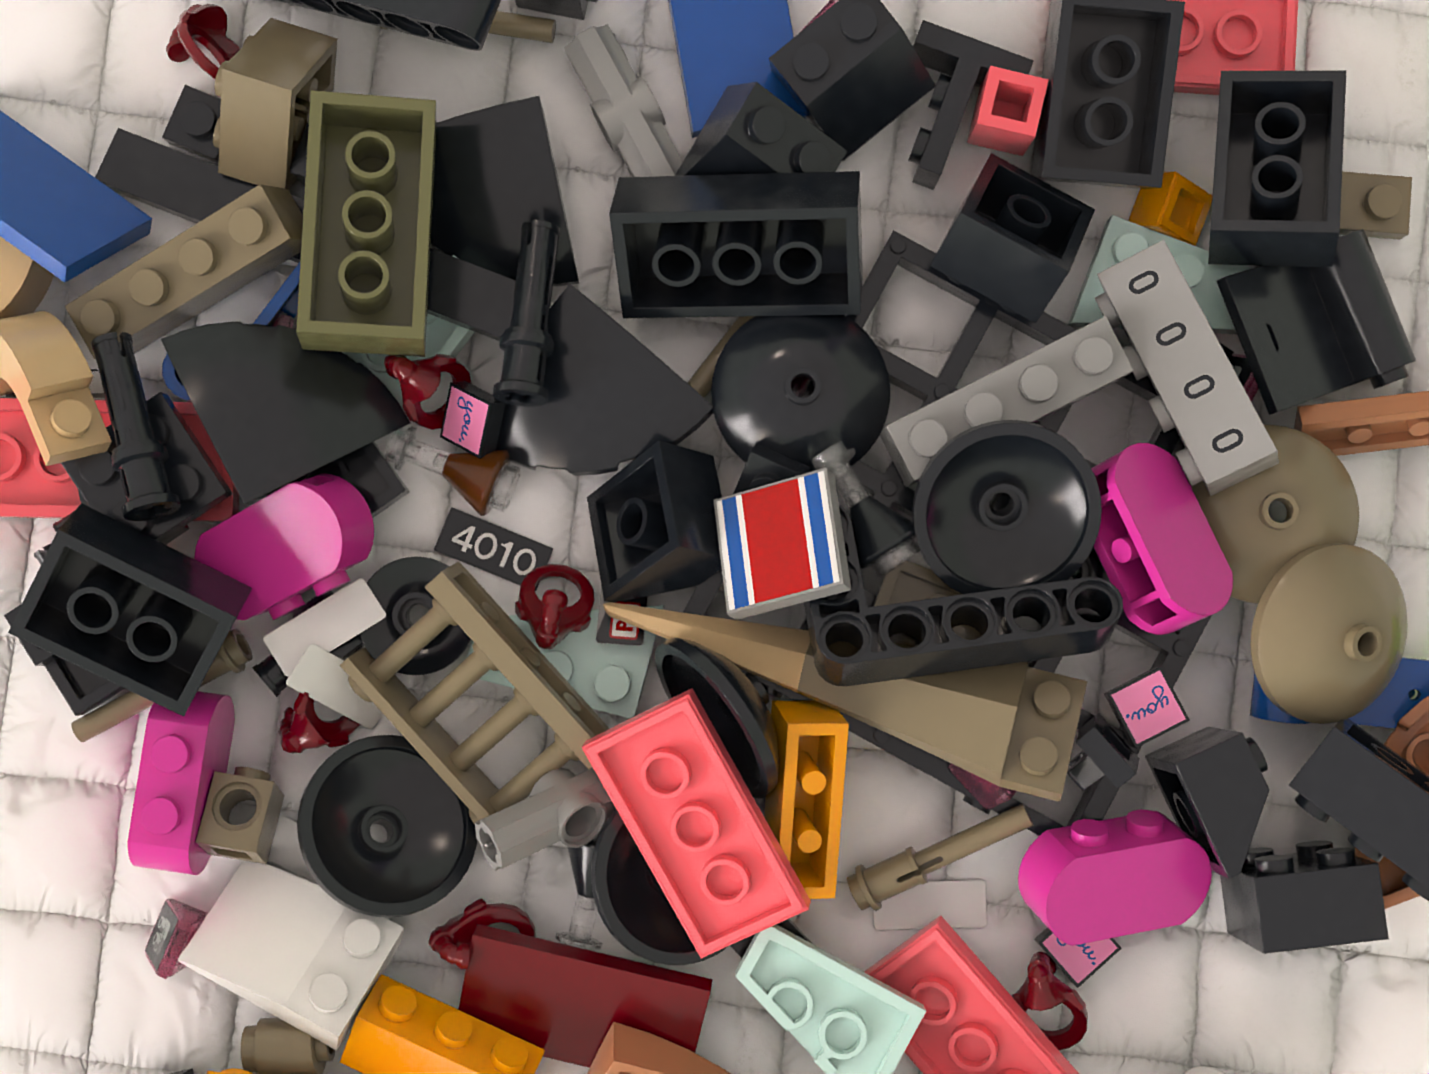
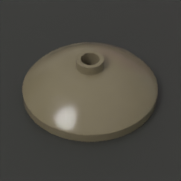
[1185,425,1359,604]
[1251,543,1408,724]

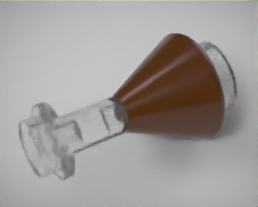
[385,426,521,516]

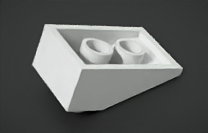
[178,861,404,1051]

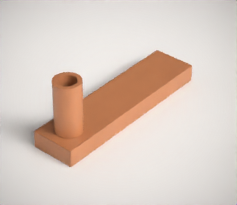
[1294,391,1429,456]

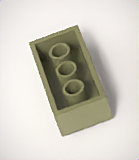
[296,90,437,357]

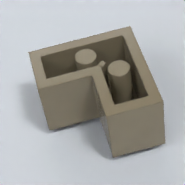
[213,18,338,189]

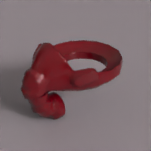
[166,4,240,79]
[384,354,472,430]
[515,564,595,649]
[278,692,361,754]
[428,899,536,969]
[1012,952,1088,1050]

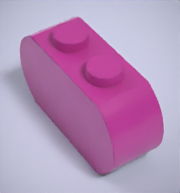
[1091,443,1233,635]
[194,474,374,620]
[127,691,235,875]
[1018,809,1212,946]

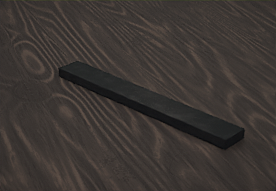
[95,128,516,341]

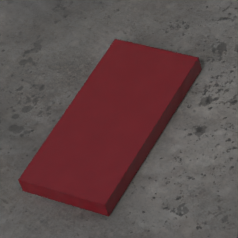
[458,924,713,1068]

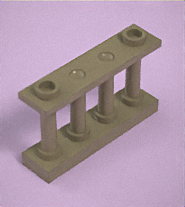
[339,561,610,824]

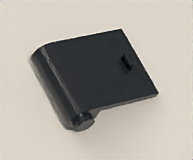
[1216,229,1416,415]

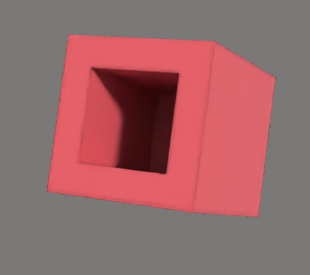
[967,66,1049,156]

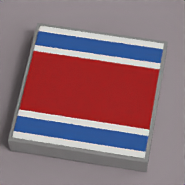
[714,467,851,620]

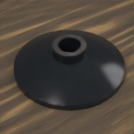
[359,557,471,675]

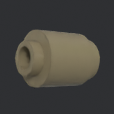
[240,1017,335,1074]

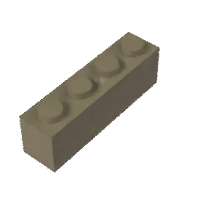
[64,184,303,359]

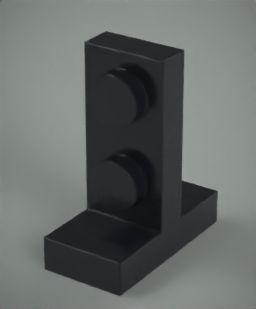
[908,20,1034,190]

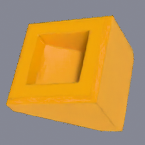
[1128,171,1212,246]

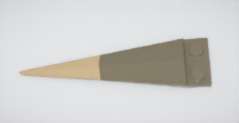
[603,602,1088,802]

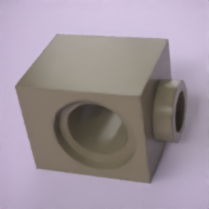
[196,767,285,864]

